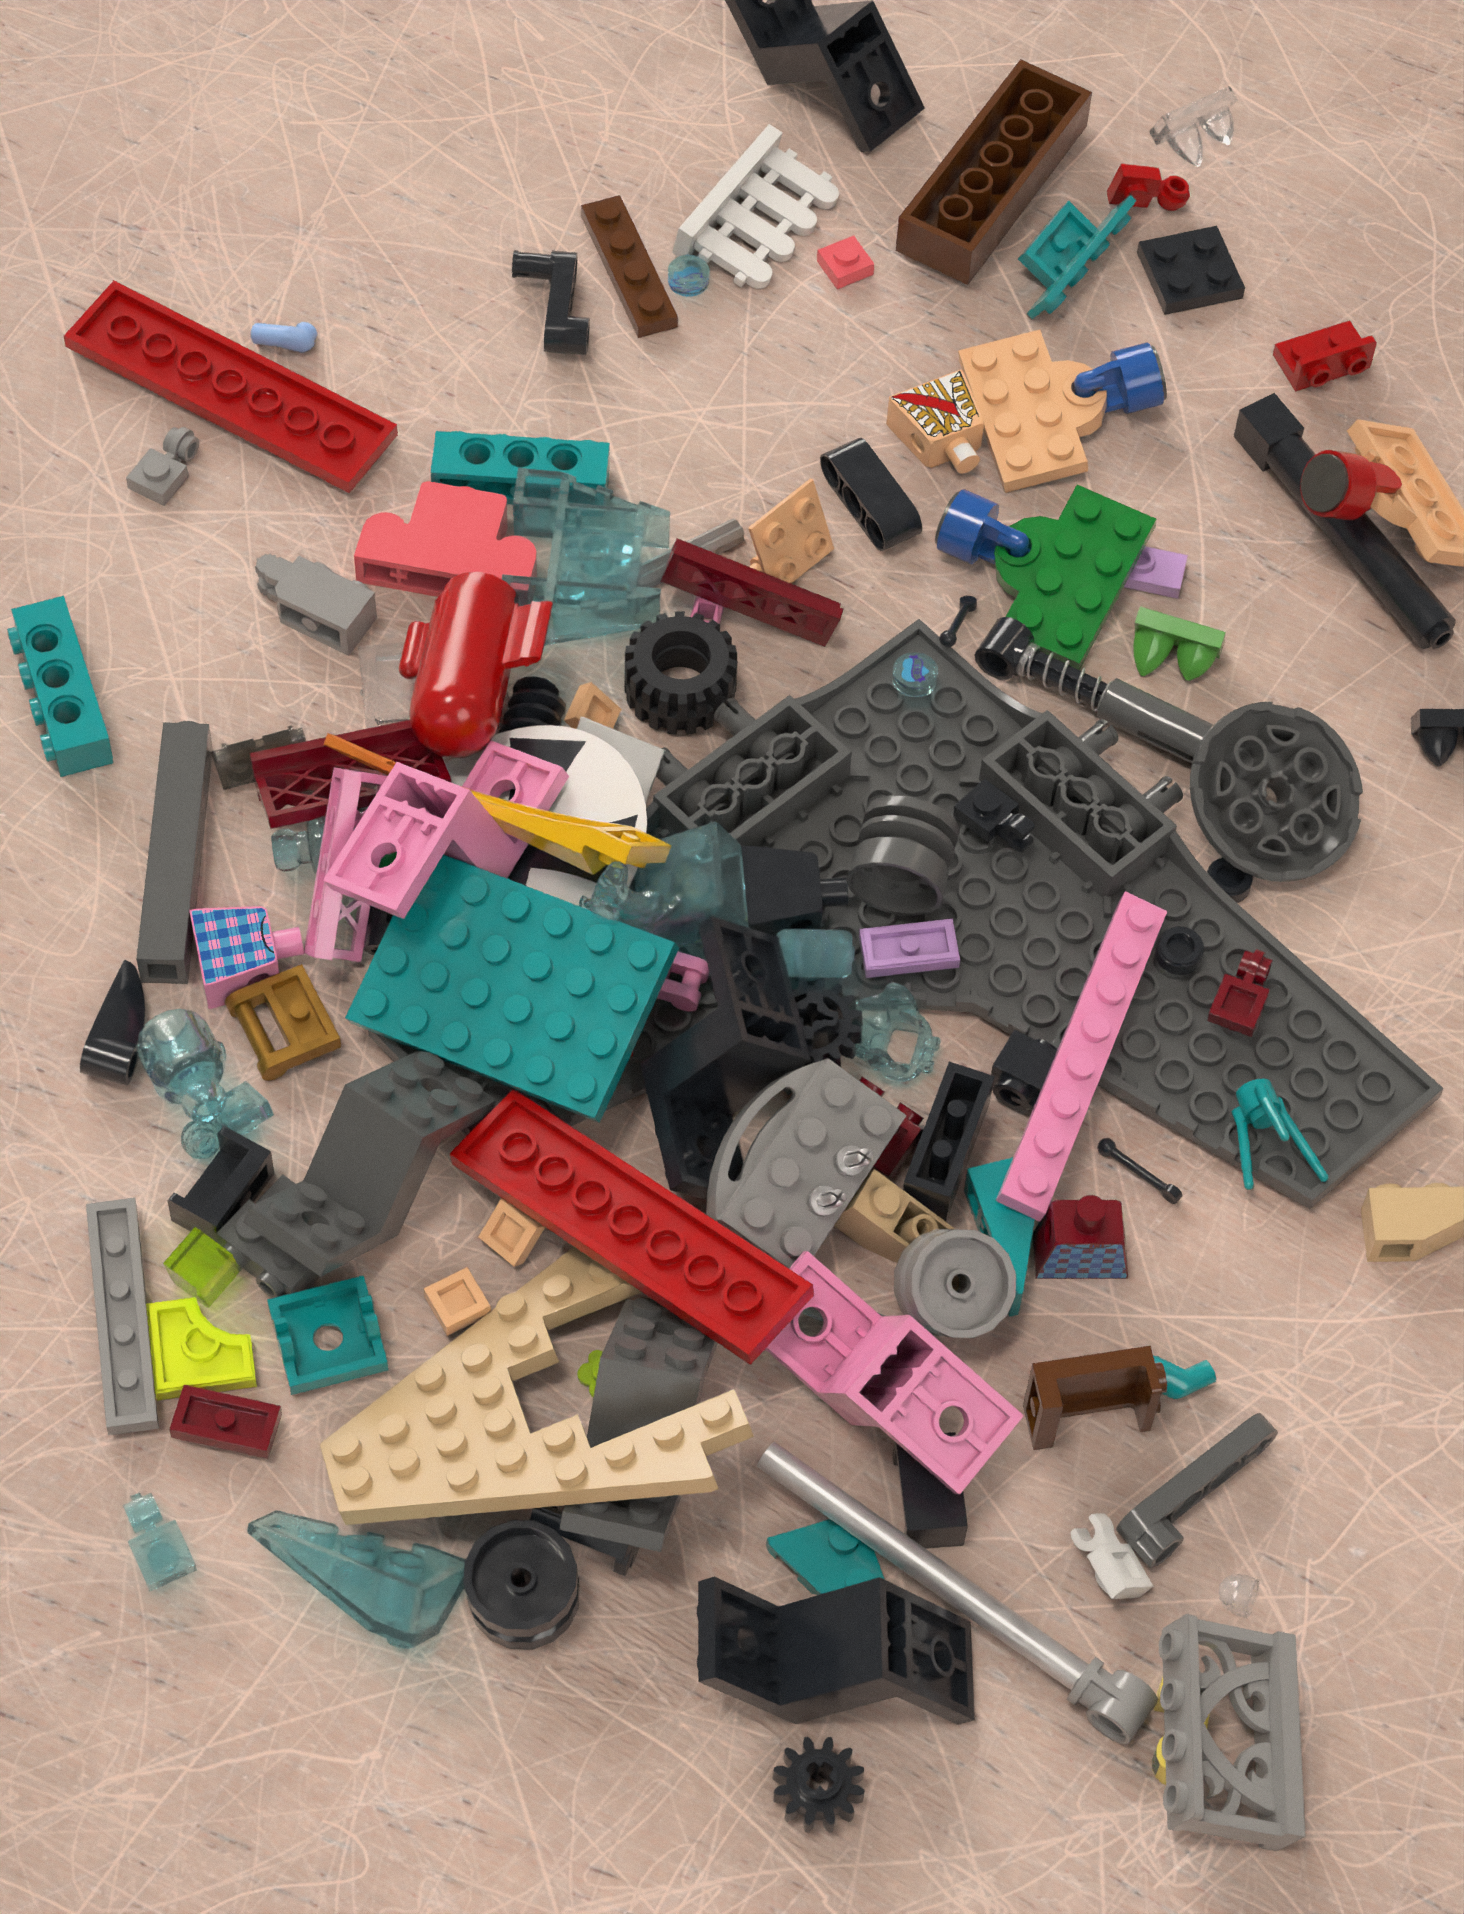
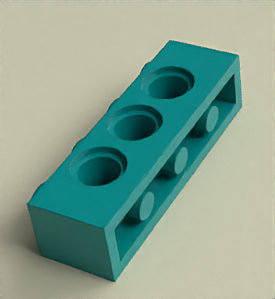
[430,431,610,511]
[7,596,114,777]

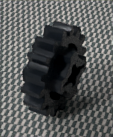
[792,978,863,1068]

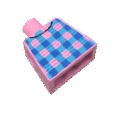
[190,906,304,1009]

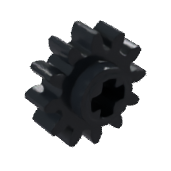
[772,1737,865,1833]

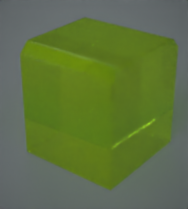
[163,1227,240,1308]

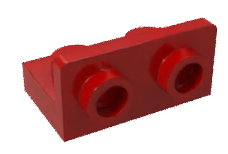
[1273,320,1377,392]

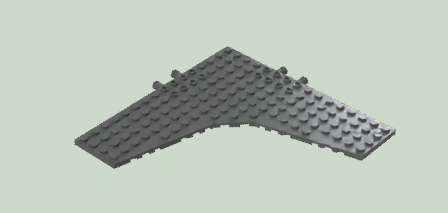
[368,619,1444,1209]

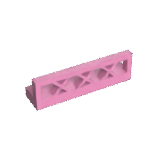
[304,767,388,962]

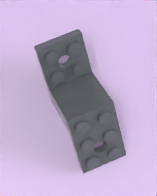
[243,1050,496,1277]
[559,1298,718,1552]

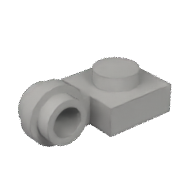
[126,427,199,506]

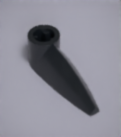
[80,960,145,1085]

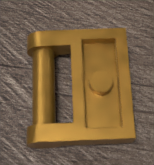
[225,964,341,1081]

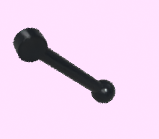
[939,596,977,648]
[1097,1138,1183,1204]

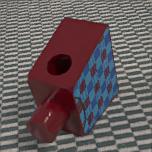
[1033,1195,1128,1279]

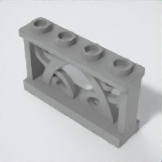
[1159,1614,1305,1851]

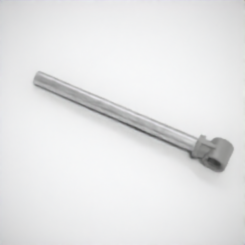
[757,1442,1158,1744]

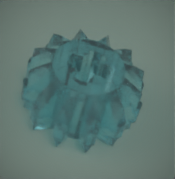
[777,929,855,978]

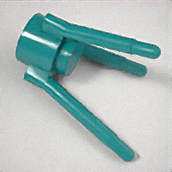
[1231,1078,1329,1190]

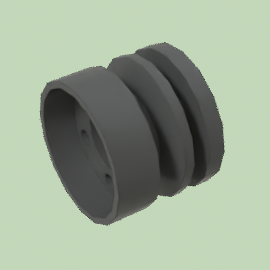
[846,795,960,916]

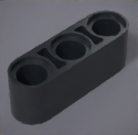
[820,437,922,551]

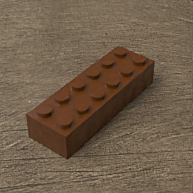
[895,59,1092,285]

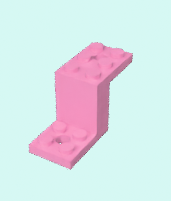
[323,740,569,919]
[765,1251,1024,1495]

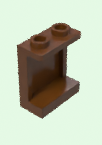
[1023,1345,1167,1450]

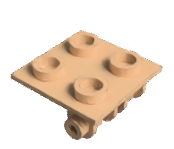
[748,478,834,584]

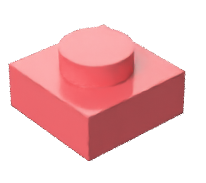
[817,235,874,290]

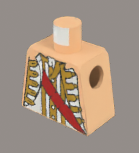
[886,369,984,474]

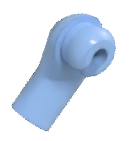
[251,322,317,353]

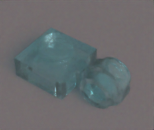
[181,1081,274,1159]
[123,1492,197,1592]

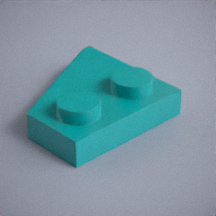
[766,1519,884,1595]

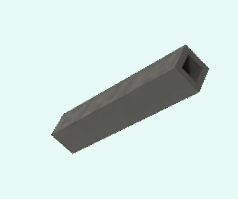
[136,721,213,984]

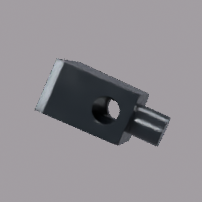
[740,846,848,941]

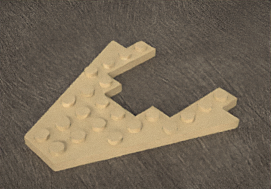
[319,1247,754,1525]

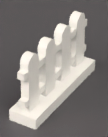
[672,124,839,289]

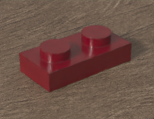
[169,1385,282,1459]

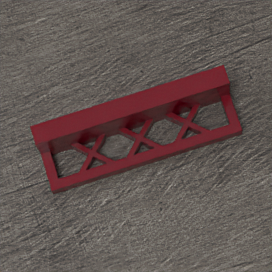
[660,538,844,647]

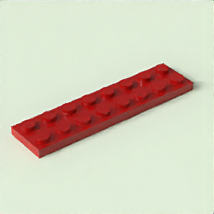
[64,280,398,493]
[449,1089,814,1365]

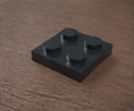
[1137,226,1245,315]

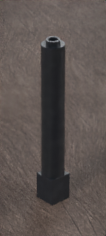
[1233,393,1456,649]

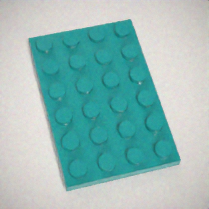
[345,854,679,1123]

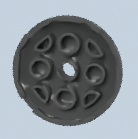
[1190,702,1363,882]

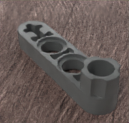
[1116,1413,1278,1568]

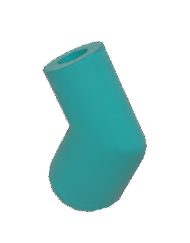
[1153,1355,1217,1399]

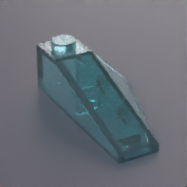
[247,1510,466,1649]

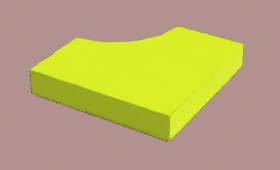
[146,1297,257,1401]

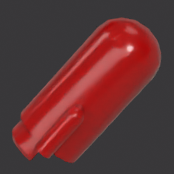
[399,572,553,758]

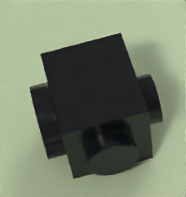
[991,1029,1057,1111]

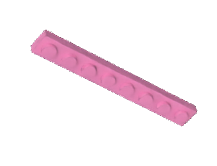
[996,891,1167,1222]

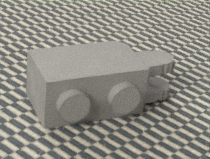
[255,553,377,656]

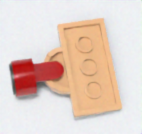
[1301,419,1464,567]

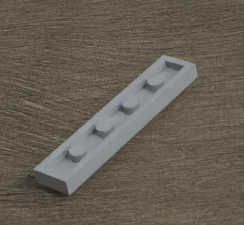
[86,1198,159,1435]

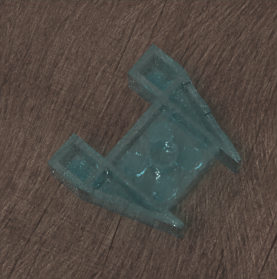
[502,468,670,646]

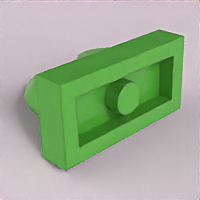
[1133,606,1226,681]

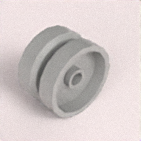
[894,1229,1016,1338]

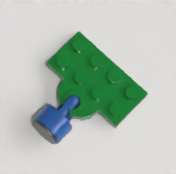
[935,484,1157,670]

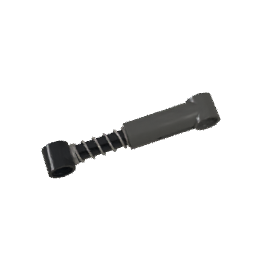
[974,617,1213,764]

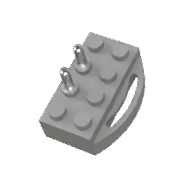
[706,1058,906,1268]

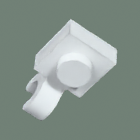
[1071,1513,1154,1599]

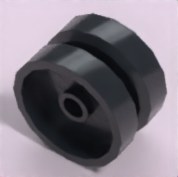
[463,1520,580,1650]

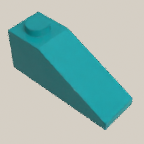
[964,1157,1035,1317]

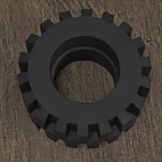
[624,611,738,735]

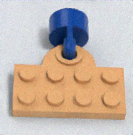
[958,329,1167,493]

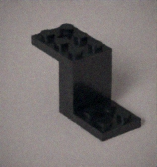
[725,0,925,152]
[640,916,811,1199]
[697,1576,975,1725]

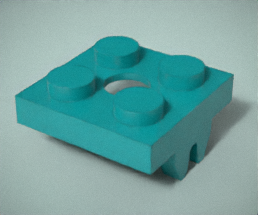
[267,1275,389,1395]

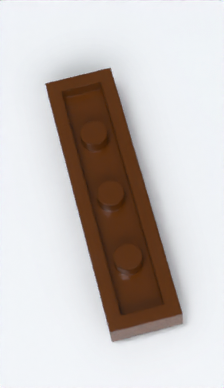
[581,195,678,338]

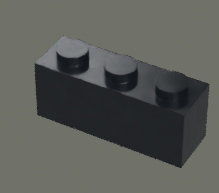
[903,1061,995,1222]

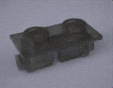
[211,725,306,790]

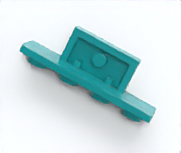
[1018,195,1136,319]

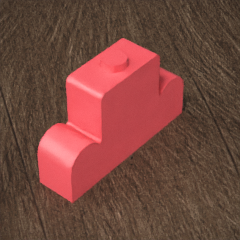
[354,481,537,606]

